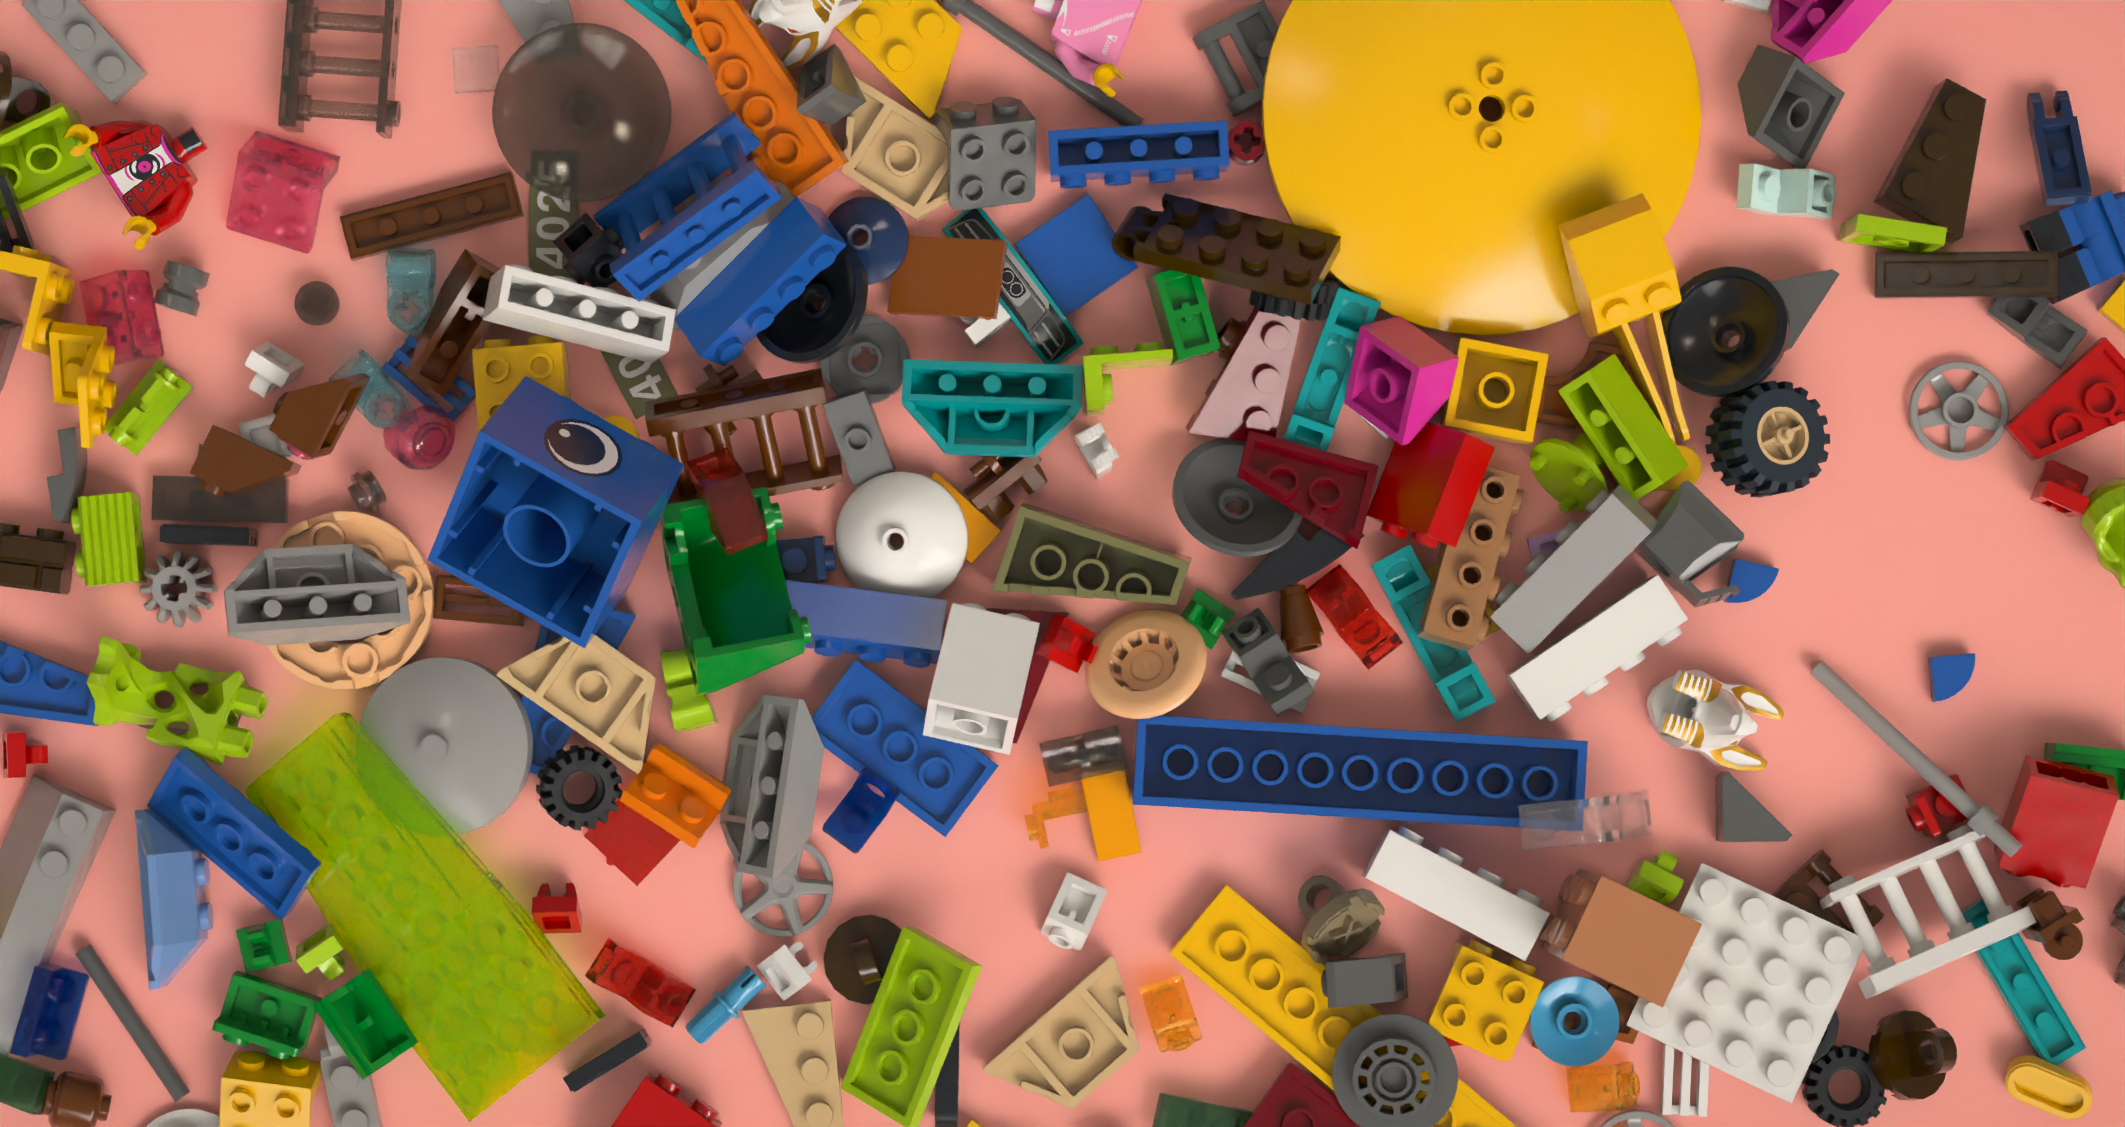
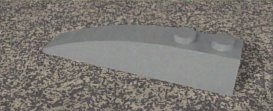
[0,775,116,1056]

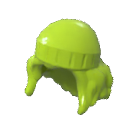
[2081,478,2125,588]

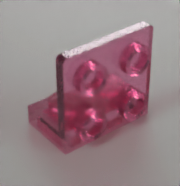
[226,130,341,254]

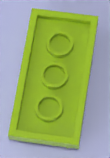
[840,926,982,1127]

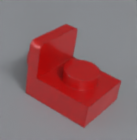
[2030,460,2090,517]
[1905,774,1968,838]

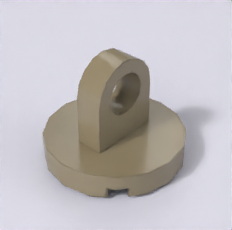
[1298,875,1385,964]

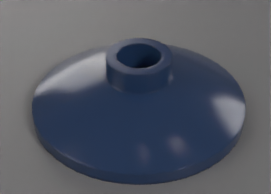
[828,197,909,285]

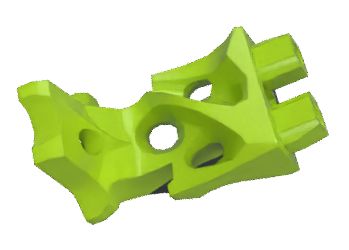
[86,636,268,765]

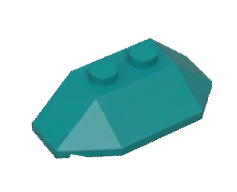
[902,359,1083,458]

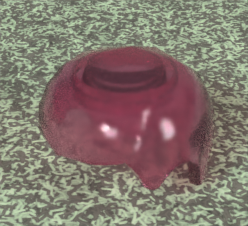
[383,405,455,471]

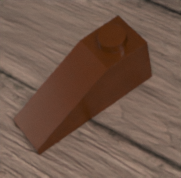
[405,249,501,397]

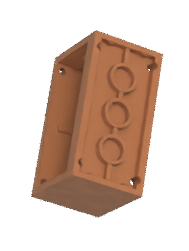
[1539,869,1702,1008]

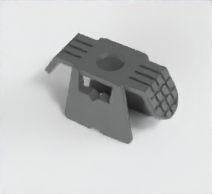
[1635,481,1744,608]

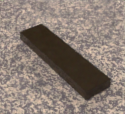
[1875,251,2058,299]

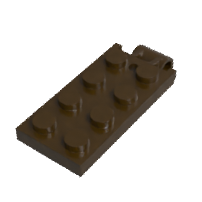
[1111,193,1341,305]

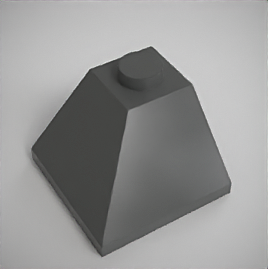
[1738,44,1845,169]

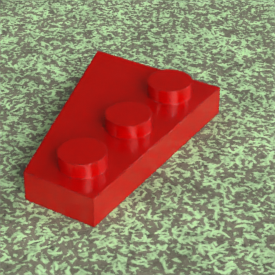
[2003,337,2125,460]

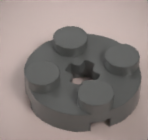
[820,315,910,404]

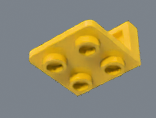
[0,245,75,356]
[49,321,117,449]
[1428,939,1545,1062]
[219,1051,322,1127]

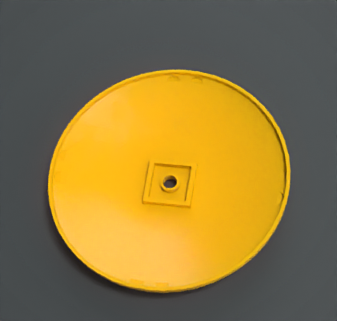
[1262,0,1701,336]

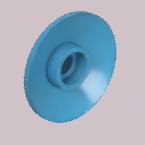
[1529,976,1619,1067]

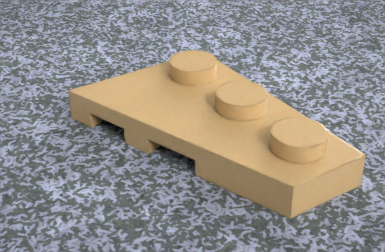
[742,1000,845,1127]

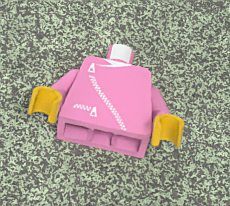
[1032,0,1143,97]

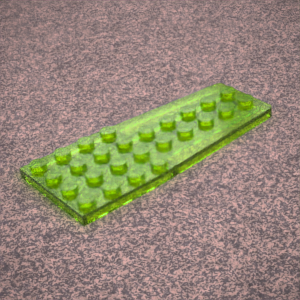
[246,712,606,1122]

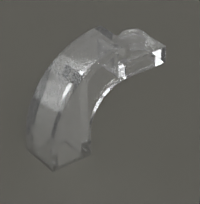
[1517,789,1653,850]

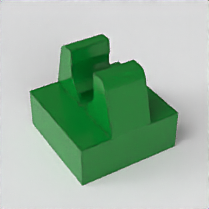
[1180,589,1235,650]
[236,919,293,973]

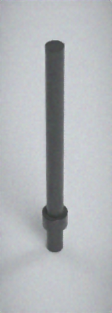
[941,0,1143,126]

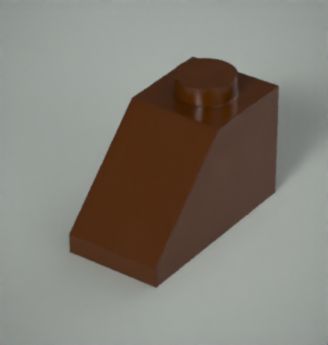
[269,373,371,458]
[190,425,302,498]

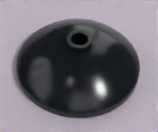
[756,242,868,364]
[1661,267,1790,397]

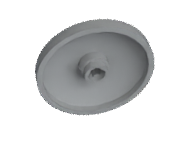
[357,657,533,836]

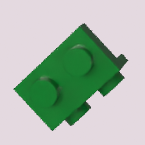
[212,970,322,1059]

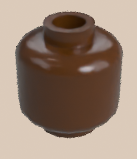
[42,1071,112,1127]

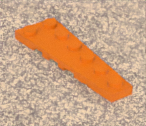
[675,0,849,197]

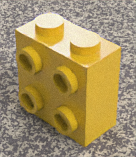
[472,336,571,433]

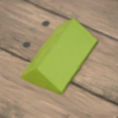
[0,102,103,220]

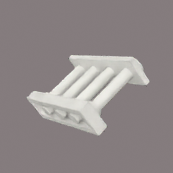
[1819,825,2036,999]

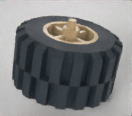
[1705,380,1830,498]

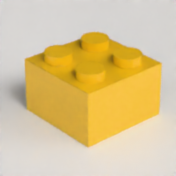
[1440,338,1549,446]

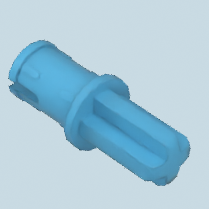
[685,965,766,1044]

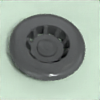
[1332,1014,1458,1127]

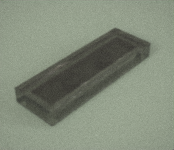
[152,476,289,523]

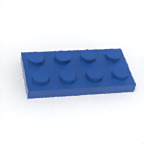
[812,659,999,837]
[147,747,322,921]

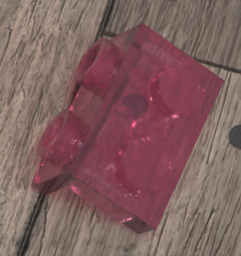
[79,270,164,366]

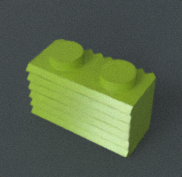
[71,492,147,587]

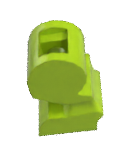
[660,648,718,733]

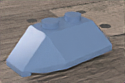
[135,809,214,990]

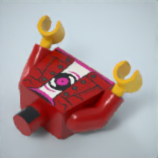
[63,120,208,250]

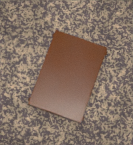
[887,235,1007,320]

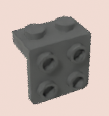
[935,97,1036,211]

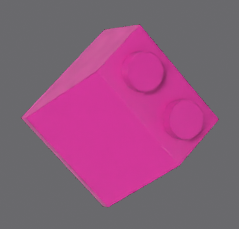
[1344,316,1459,446]

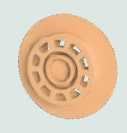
[1085,609,1207,719]

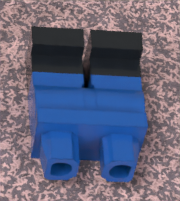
[2019,190,2125,304]

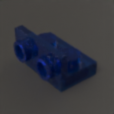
[10,963,90,1060]

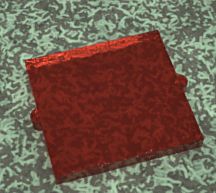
[584,798,681,886]

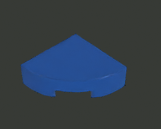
[1723,559,1779,603]
[1928,653,1975,702]

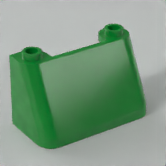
[661,487,812,695]

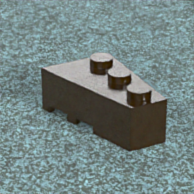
[1873,78,1986,244]

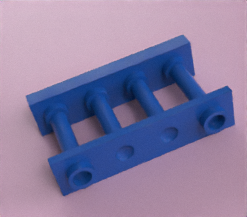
[593,112,782,302]

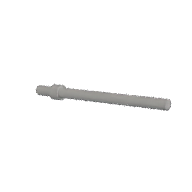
[1810,661,2023,858]

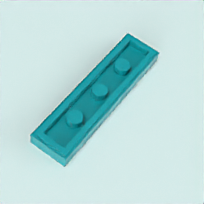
[1961,899,2086,1065]

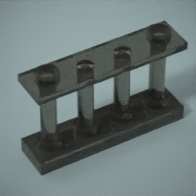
[278,0,402,139]

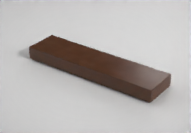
[340,172,524,261]

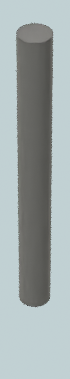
[75,944,190,1102]

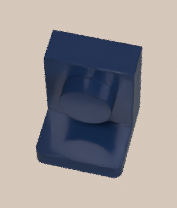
[776,535,836,583]

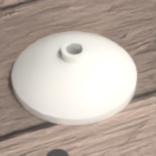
[836,471,969,598]

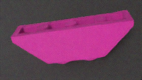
[1770,0,1892,63]

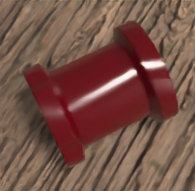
[1228,120,1265,166]

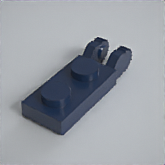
[2026,90,2092,206]

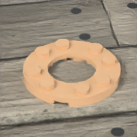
[266,511,435,689]

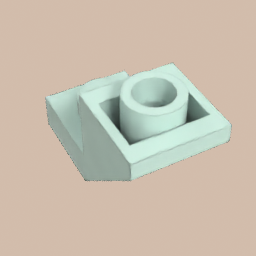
[1736,163,1836,219]

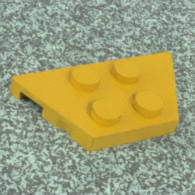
[834,0,963,121]

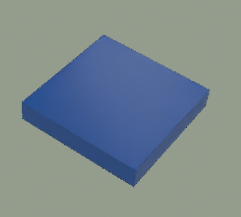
[1015,194,1138,317]

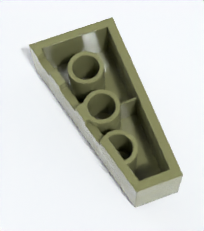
[992,502,1191,605]

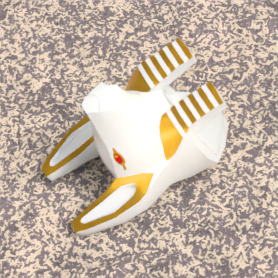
[748,0,862,71]
[1646,669,1784,771]

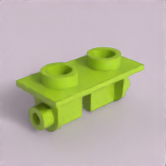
[105,359,194,456]

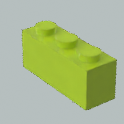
[1558,354,1689,500]

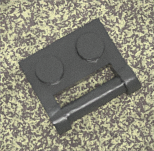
[1192,0,1278,117]

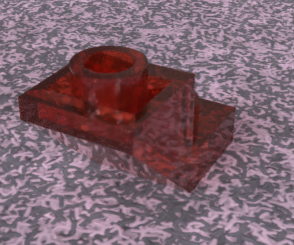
[685,447,769,555]
[1306,564,1403,670]
[585,938,696,1028]

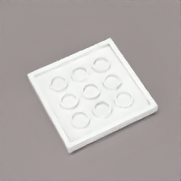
[1626,863,1864,1104]

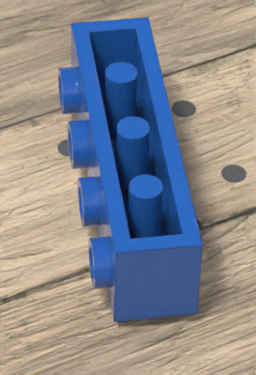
[1048,120,1230,189]
[674,196,847,367]
[786,580,947,668]

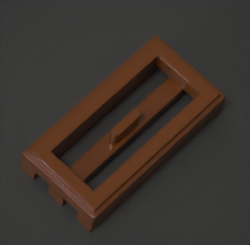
[433,574,524,626]

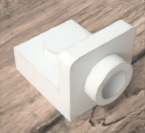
[1040,872,1108,950]

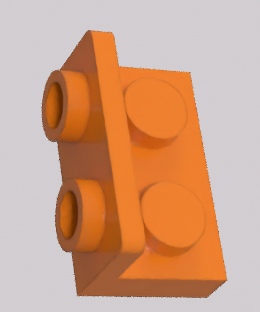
[619,743,731,849]

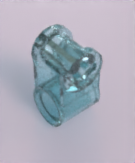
[386,248,436,335]
[329,348,413,432]

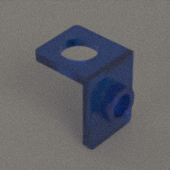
[822,767,900,854]

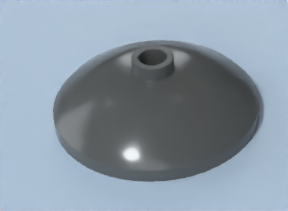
[1172,438,1303,557]

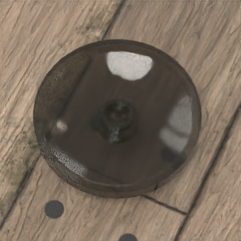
[492,23,672,203]

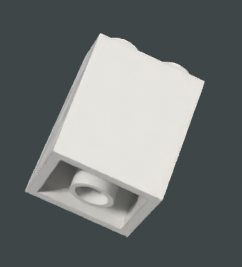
[923,603,1040,755]

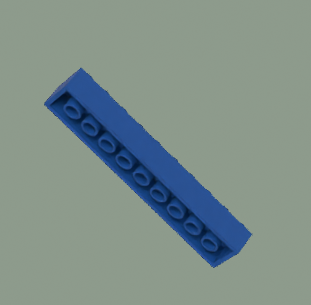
[1132,716,1588,831]

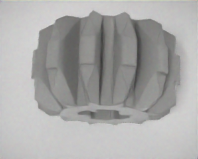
[139,551,218,627]

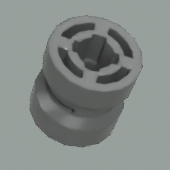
[153,260,210,316]

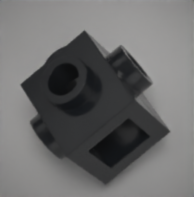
[553,213,625,288]

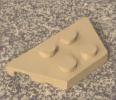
[842,76,948,221]
[496,635,656,774]
[982,954,1140,1109]

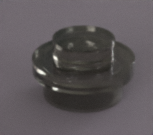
[294,281,340,326]
[347,470,387,514]

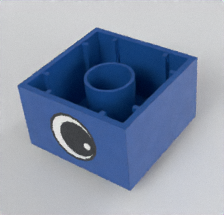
[427,376,684,648]

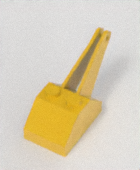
[1558,193,1690,444]

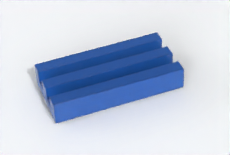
[381,335,476,426]

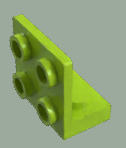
[1082,342,1173,416]

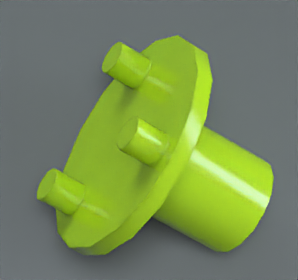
[1529,430,1608,514]

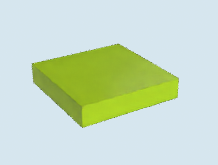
[1839,213,1947,253]

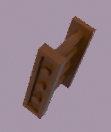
[645,368,844,504]

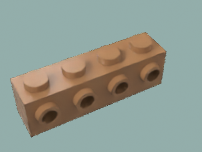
[1416,466,1524,651]

